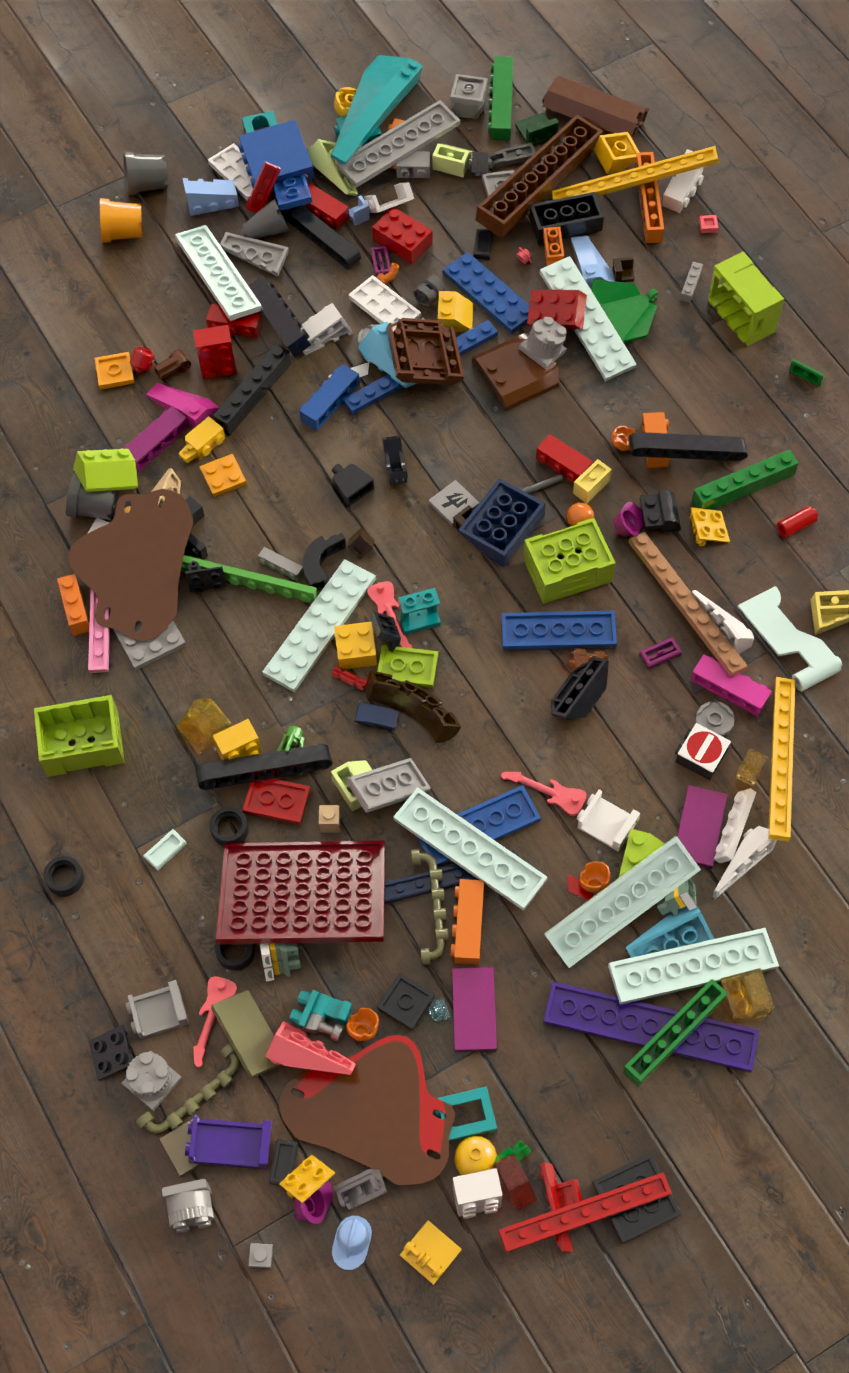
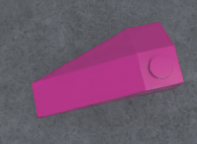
[146,383,220,429]

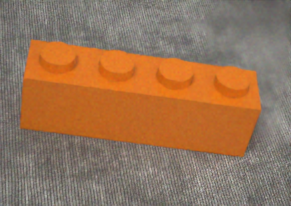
[451,879,484,965]

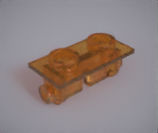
[569,649,609,668]

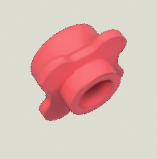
[516,247,532,264]

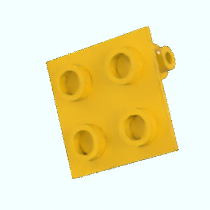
[689,507,730,546]
[279,1155,335,1203]
[400,1220,462,1285]

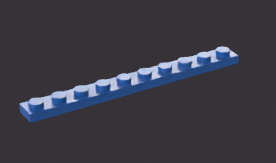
[343,320,498,415]

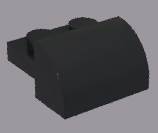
[639,490,681,532]

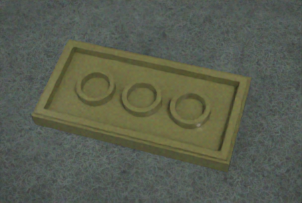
[211,990,282,1079]

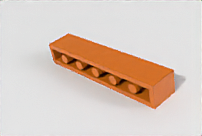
[635,152,664,244]

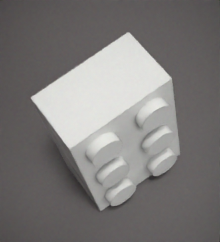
[453,1168,502,1219]

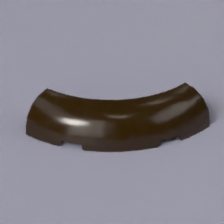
[366,671,461,743]

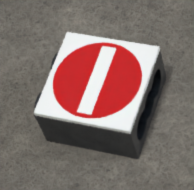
[675,723,731,780]

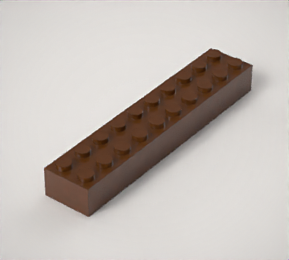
[475,115,603,238]

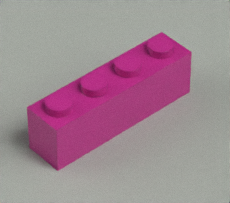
[690,655,772,717]

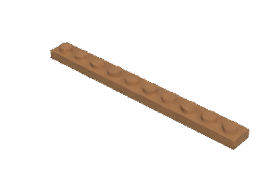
[628,532,748,677]

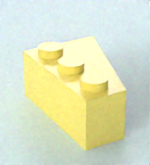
[811,590,849,635]

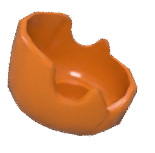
[611,426,635,452]
[566,502,594,526]
[579,861,611,893]
[346,1008,379,1041]

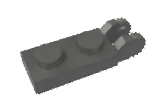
[489,143,536,169]

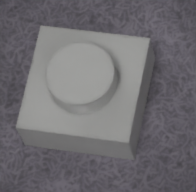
[249,1243,273,1268]

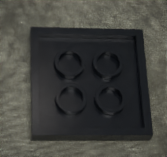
[592,1153,682,1244]

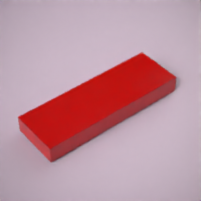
[245,161,281,213]

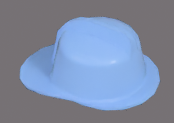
[332,1216,372,1270]

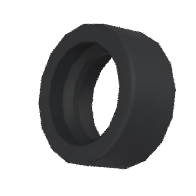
[209,807,249,846]
[43,856,84,896]
[215,944,255,971]

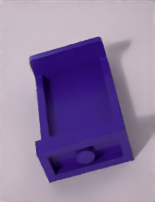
[185,1115,272,1170]

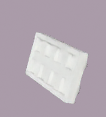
[208,143,253,201]
[349,275,421,324]

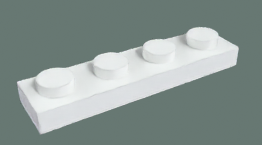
[714,788,756,863]

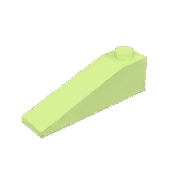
[307,139,358,196]

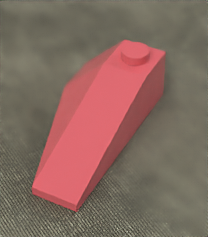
[265,1021,356,1075]

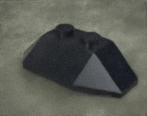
[551,656,609,720]

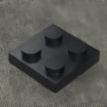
[377,973,435,1031]

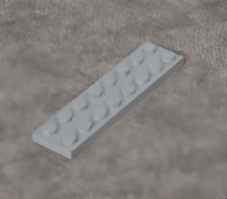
[336,100,460,187]

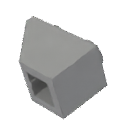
[397,151,430,178]

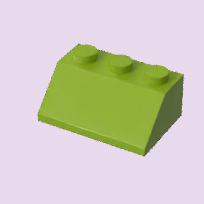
[73,448,138,492]
[619,829,665,878]

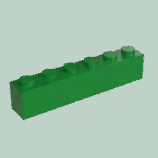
[488,56,513,140]
[692,449,799,510]
[623,979,728,1087]

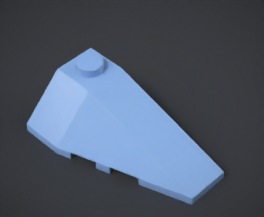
[570,235,615,291]

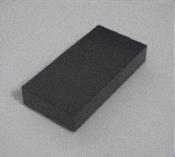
[473,229,493,260]
[269,1139,299,1185]

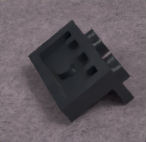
[370,611,401,652]

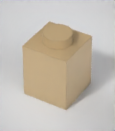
[319,805,341,833]

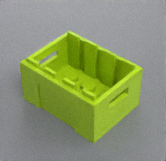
[708,251,784,346]
[523,518,615,604]
[34,695,125,777]

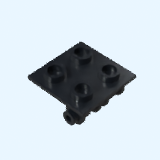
[185,561,227,592]
[89,1025,132,1080]

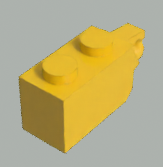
[179,416,225,463]

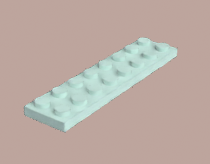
[175,225,262,321]
[539,256,637,382]
[262,559,376,693]
[393,787,548,911]
[544,836,701,968]
[608,928,779,1005]

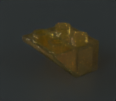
[176,697,232,754]
[720,968,774,1020]

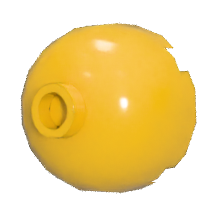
[334,87,357,117]
[454,1136,497,1176]

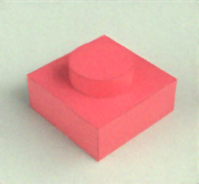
[699,215,719,233]

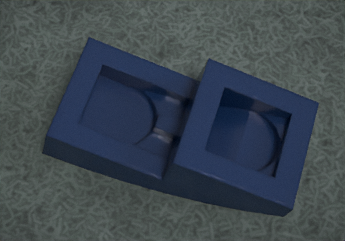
[354,703,399,731]

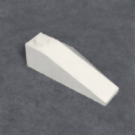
[692,590,754,654]
[713,826,777,899]

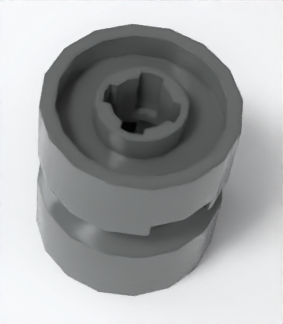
[413,274,445,307]

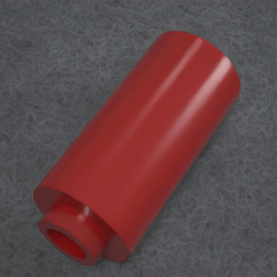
[776,506,818,539]

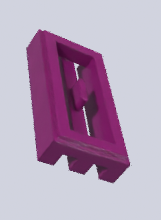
[370,246,391,278]
[639,637,682,669]

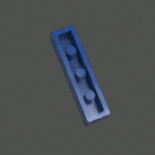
[299,364,360,431]

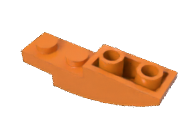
[543,227,564,266]

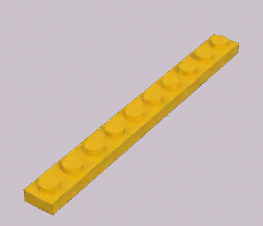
[552,146,719,200]
[768,677,795,842]

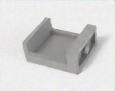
[126,980,189,1039]

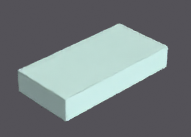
[143,829,187,871]

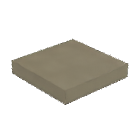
[160,1119,202,1177]

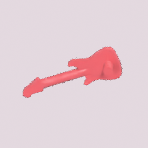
[367,581,412,648]
[501,772,586,816]
[193,976,237,1068]

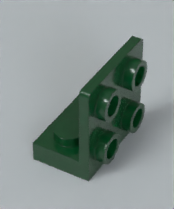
[515,113,559,145]

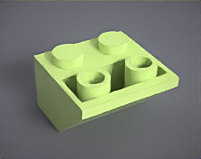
[432,144,474,177]
[331,760,372,812]

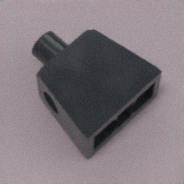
[332,464,374,507]

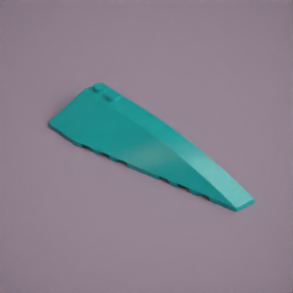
[331,55,423,165]

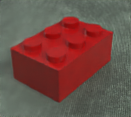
[372,207,433,265]
[527,290,587,330]
[193,325,237,379]

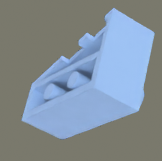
[183,178,239,216]

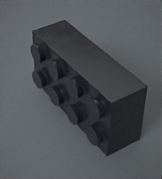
[529,192,604,243]

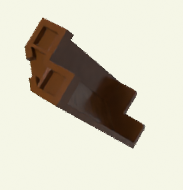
[542,75,649,140]

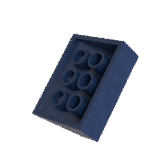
[458,478,545,567]

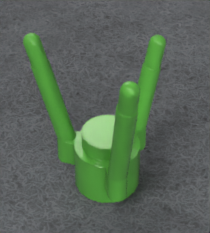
[277,726,305,775]

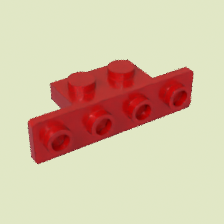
[540,1163,582,1253]

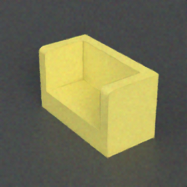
[573,459,612,504]

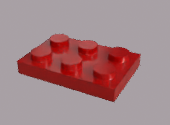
[243,779,311,825]

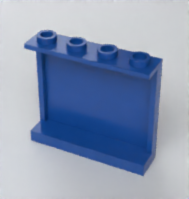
[238,120,315,188]

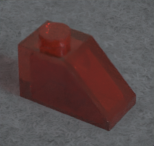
[494,1154,537,1210]

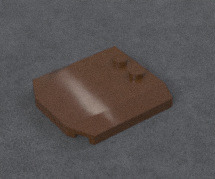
[386,318,465,385]
[472,333,559,411]

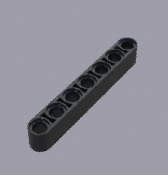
[274,198,361,269]
[628,432,748,461]
[195,744,333,790]

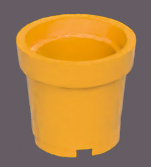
[100,198,142,243]

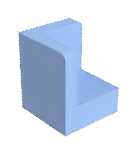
[349,196,370,226]

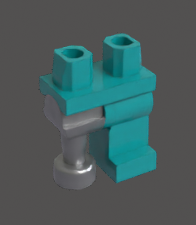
[289,990,353,1042]

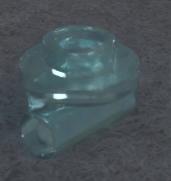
[429,998,452,1021]

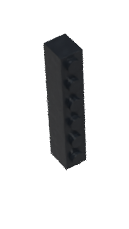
[248,275,311,357]
[213,344,292,436]

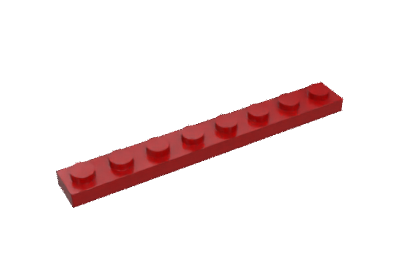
[498,1172,672,1253]

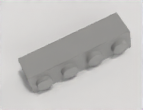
[680,262,703,303]
[258,547,304,581]

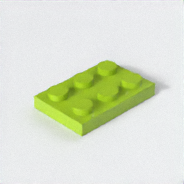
[377,645,438,688]

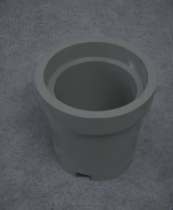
[123,152,168,196]
[66,472,119,520]

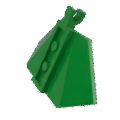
[592,280,658,343]

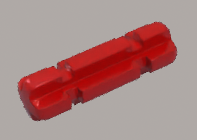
[332,666,367,690]

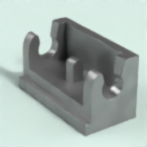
[333,1169,387,1210]

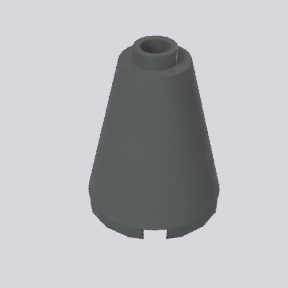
[241,200,289,239]

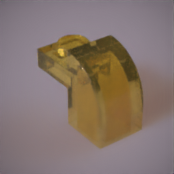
[735,748,768,786]

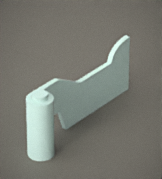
[738,586,842,692]

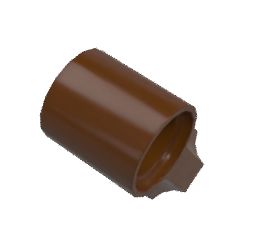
[153,349,191,380]

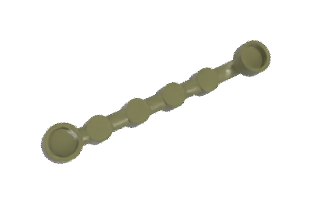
[411,849,449,965]
[136,1043,240,1133]

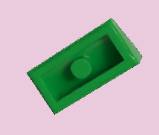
[789,359,826,387]

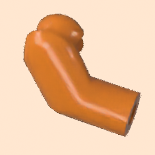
[377,263,399,284]

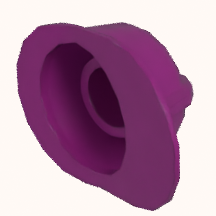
[613,502,644,537]
[294,1180,333,1225]

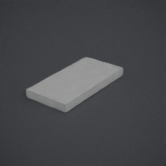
[346,758,431,813]

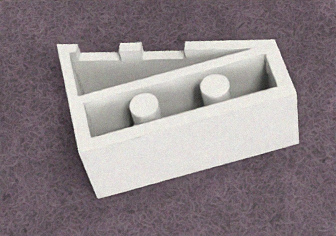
[662,149,704,213]
[301,303,353,355]

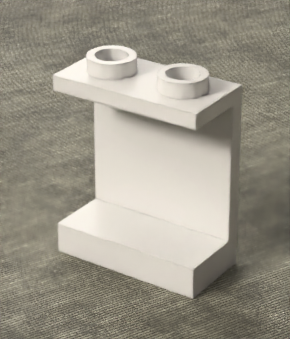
[364,182,414,213]
[577,790,640,852]

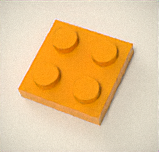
[95,352,135,390]
[199,454,247,498]

